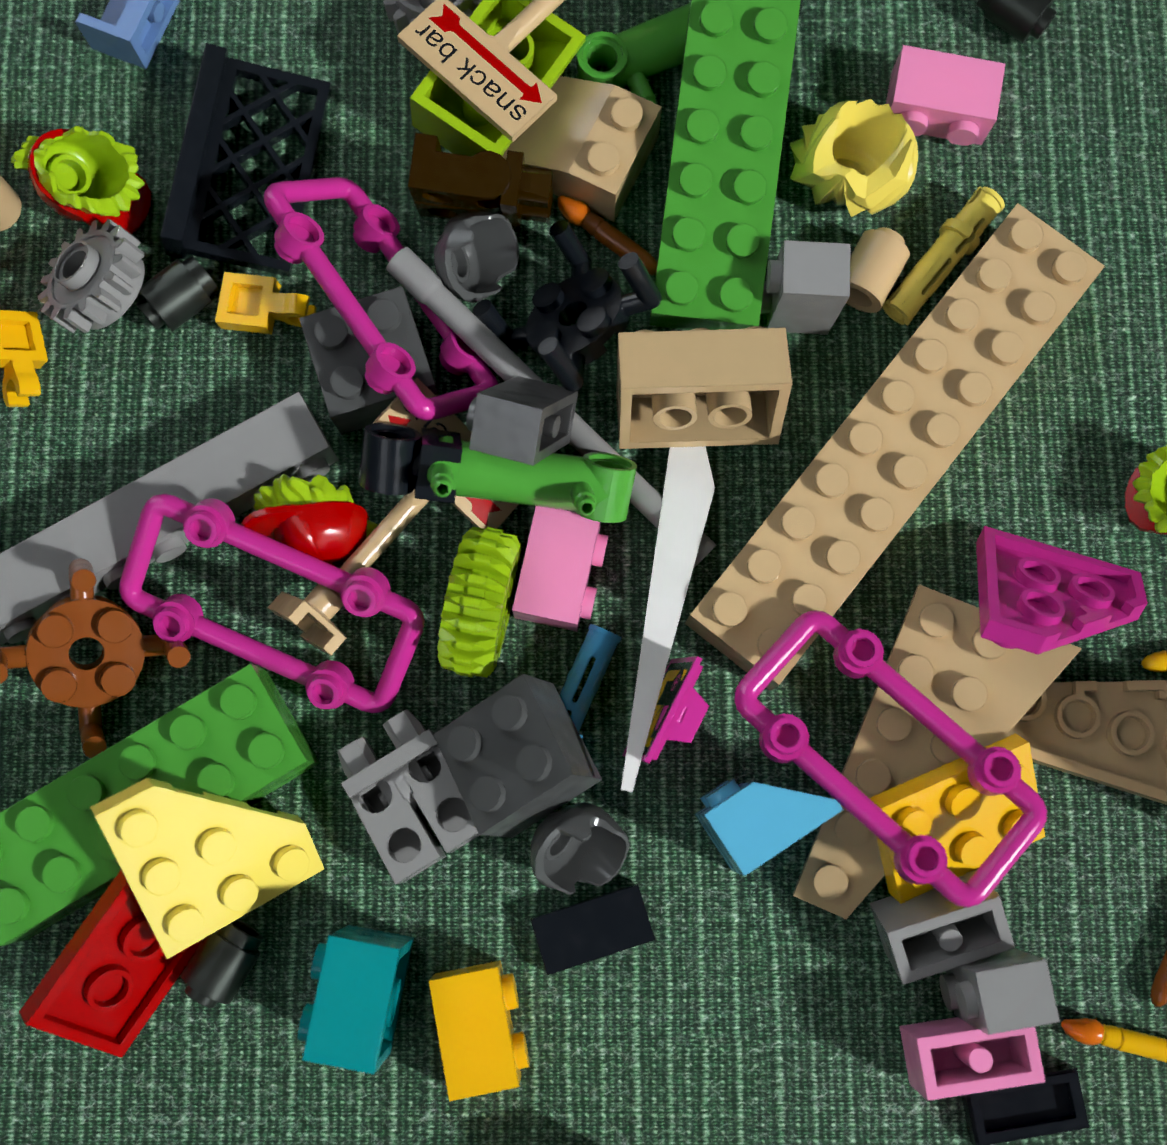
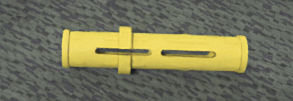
[882,186,1005,325]

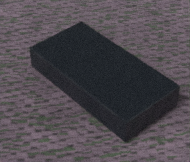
[530,883,655,975]
[961,1064,1089,1145]

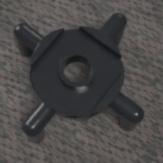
[473,220,662,391]

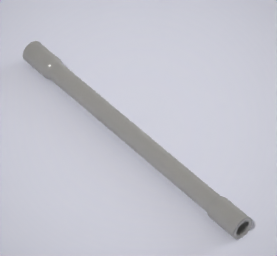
[386,247,716,567]

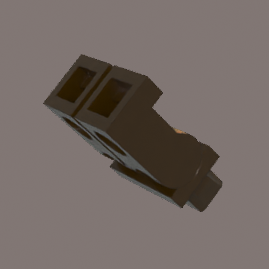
[408,133,553,232]

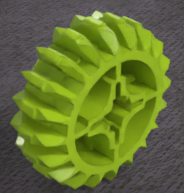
[437,527,521,678]

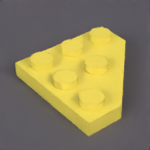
[90,778,325,959]

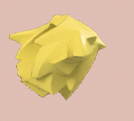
[790,99,918,217]

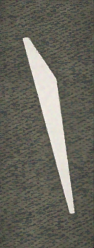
[621,446,715,793]

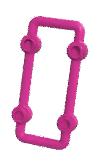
[264,177,498,421]
[119,493,425,714]
[734,610,1047,907]

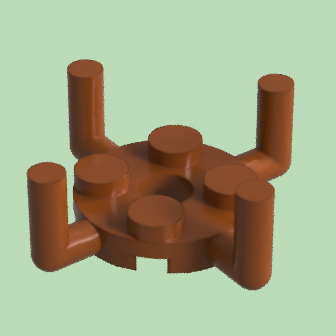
[0,558,190,758]

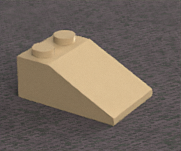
[502,76,662,222]

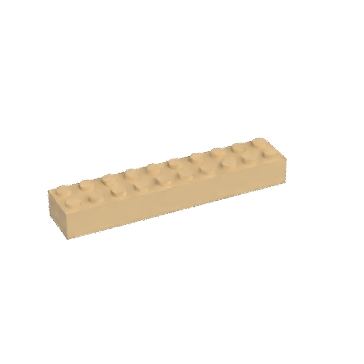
[685,203,1105,691]

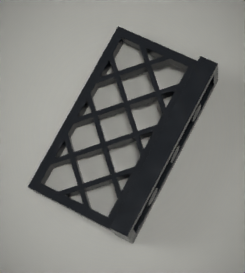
[160,43,331,277]

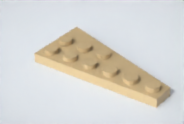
[793,585,1082,919]
[1005,680,1167,805]

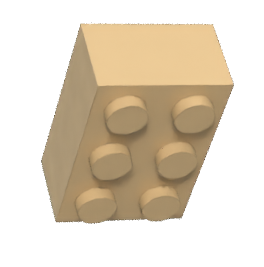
[616,326,793,449]

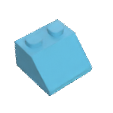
[695,779,843,876]

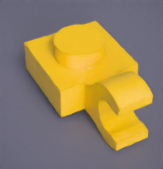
[215,272,317,334]
[0,310,48,407]

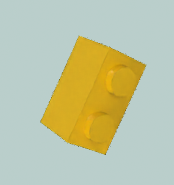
[429,960,530,1102]

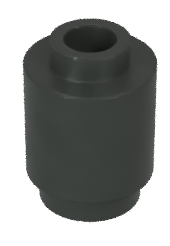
[976,0,1057,43]
[136,255,219,332]
[181,919,264,1008]

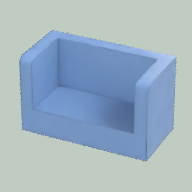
[75,0,180,69]

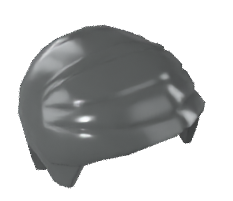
[434,211,519,303]
[530,802,630,894]

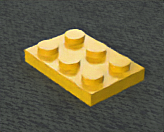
[869,733,1045,904]

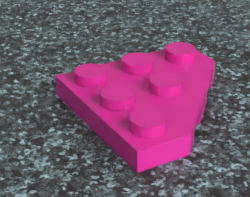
[976,526,1148,655]

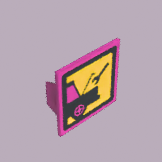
[622,656,709,764]

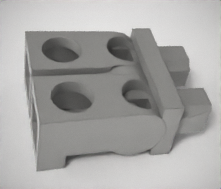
[337,709,480,885]

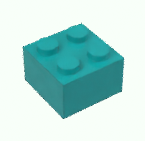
[297,925,414,1074]

